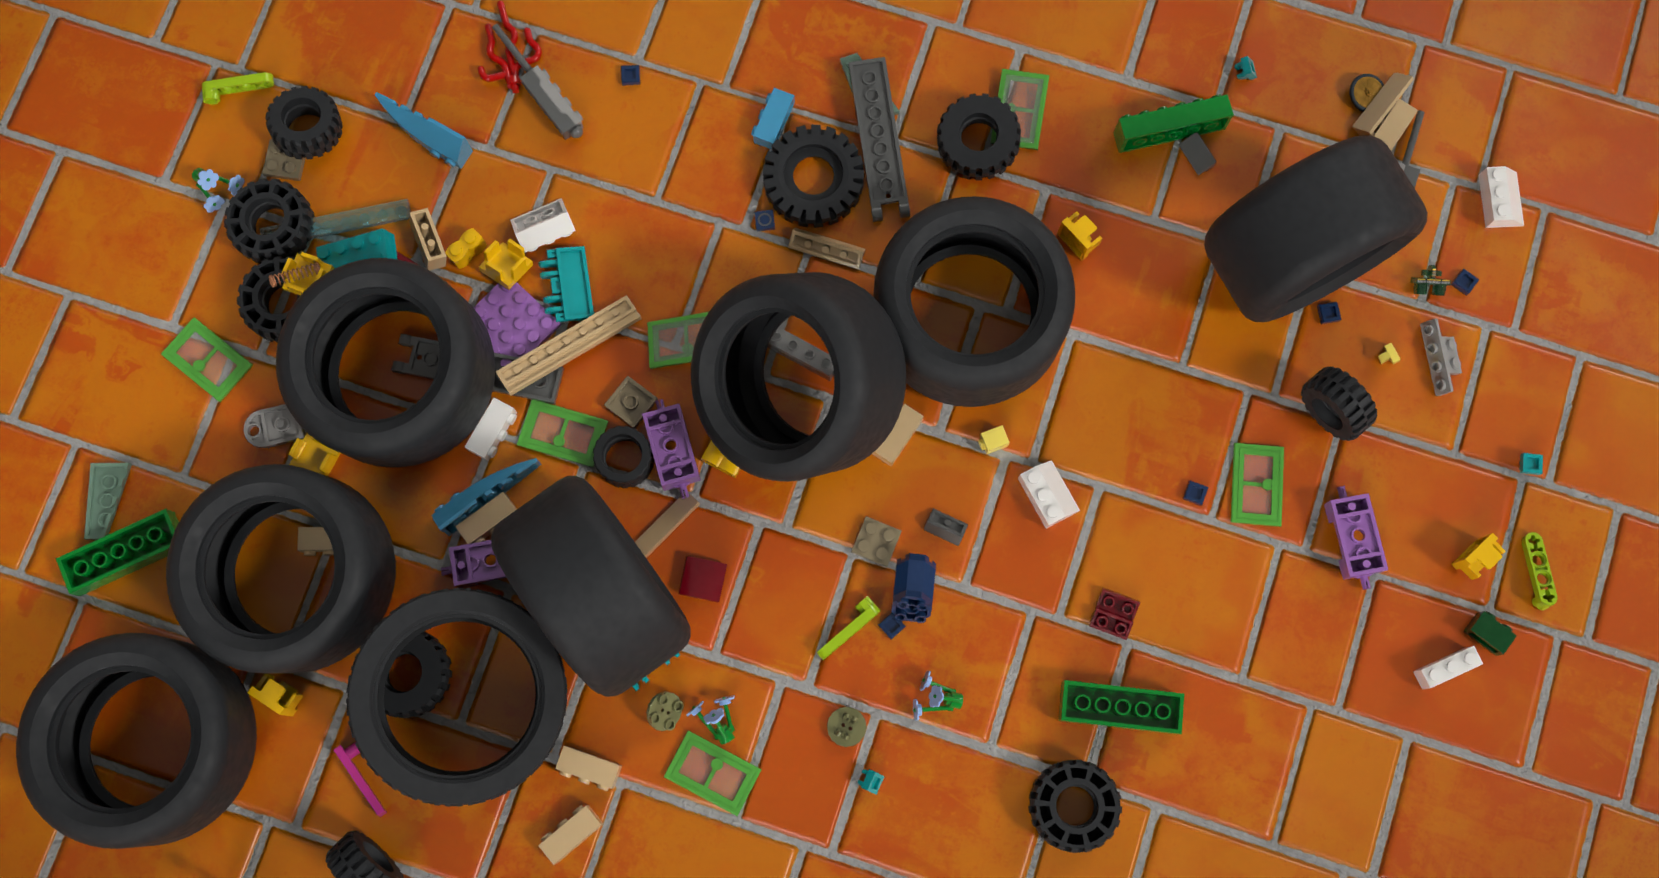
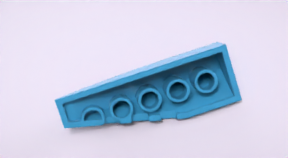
[375,92,473,169]
[431,458,542,536]

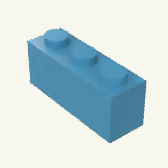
[751,88,795,150]

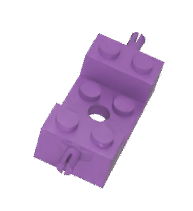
[642,399,701,499]
[1324,486,1388,590]
[441,540,506,588]

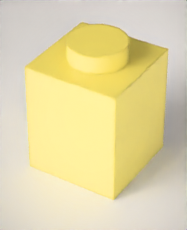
[978,425,1010,454]

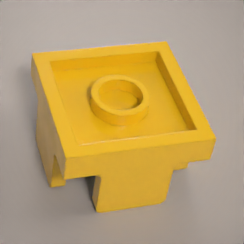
[1057,211,1103,261]
[479,239,533,290]
[281,252,334,296]
[288,433,341,476]
[1451,533,1506,580]
[248,673,303,716]

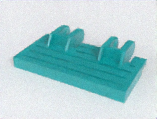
[538,246,594,322]

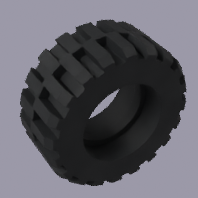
[265,86,343,160]
[1301,366,1377,441]
[326,831,404,878]

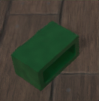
[1464,611,1517,656]

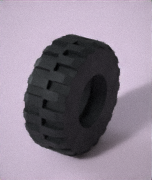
[937,93,1021,181]
[224,178,315,264]
[237,256,300,343]
[384,632,452,718]
[1028,760,1122,853]

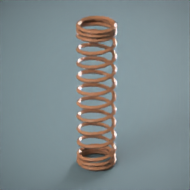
[268,262,320,288]

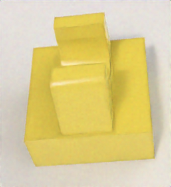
[1378,343,1401,365]

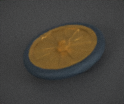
[1349,74,1384,112]

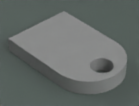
[244,404,305,448]

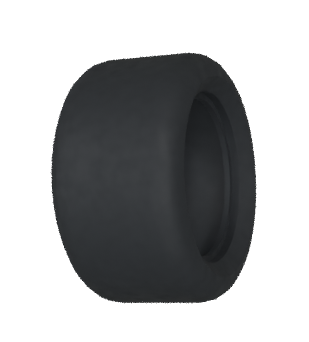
[1204,136,1428,322]
[873,196,1075,407]
[276,258,495,468]
[691,272,906,482]
[166,464,396,673]
[491,476,691,697]
[16,633,257,849]

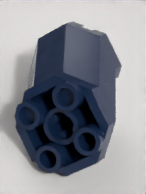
[892,553,936,623]

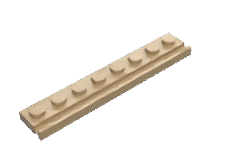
[496,295,642,396]

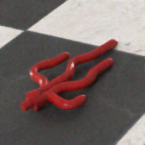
[478,0,542,93]

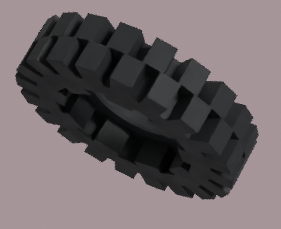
[763,124,864,228]

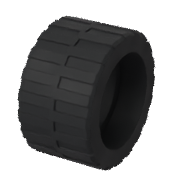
[593,426,654,488]

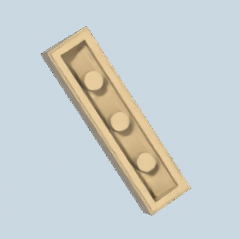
[1352,73,1414,136]
[788,228,865,269]
[635,492,700,558]

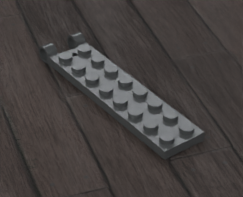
[848,57,910,222]
[391,334,564,404]

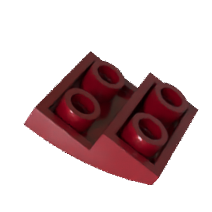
[678,556,727,603]
[1089,588,1140,640]

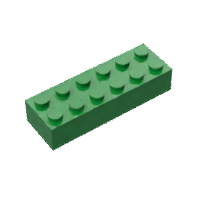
[1113,94,1234,153]
[56,509,179,596]
[1058,680,1184,735]

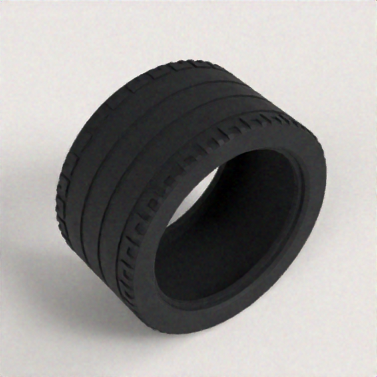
[346,588,567,807]

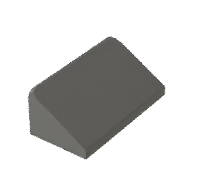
[1179,132,1216,175]
[924,508,968,546]

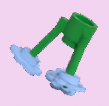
[192,168,244,213]
[913,670,963,721]
[686,695,735,745]

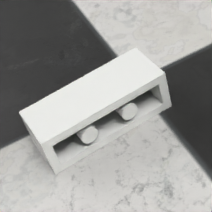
[465,398,517,461]
[1413,646,1483,690]

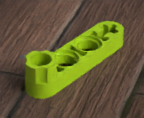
[202,72,274,105]
[1522,532,1558,611]
[817,596,881,660]

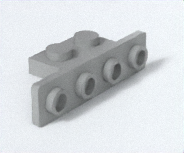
[1420,319,1462,396]

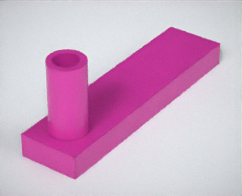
[334,742,387,817]

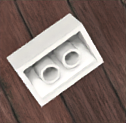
[1478,166,1524,228]
[510,198,576,252]
[1018,460,1080,529]

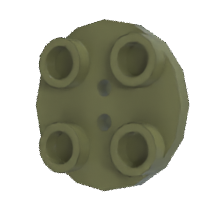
[646,691,684,731]
[827,707,867,747]

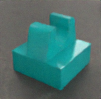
[1234,56,1257,80]
[1519,453,1543,475]
[857,769,885,795]

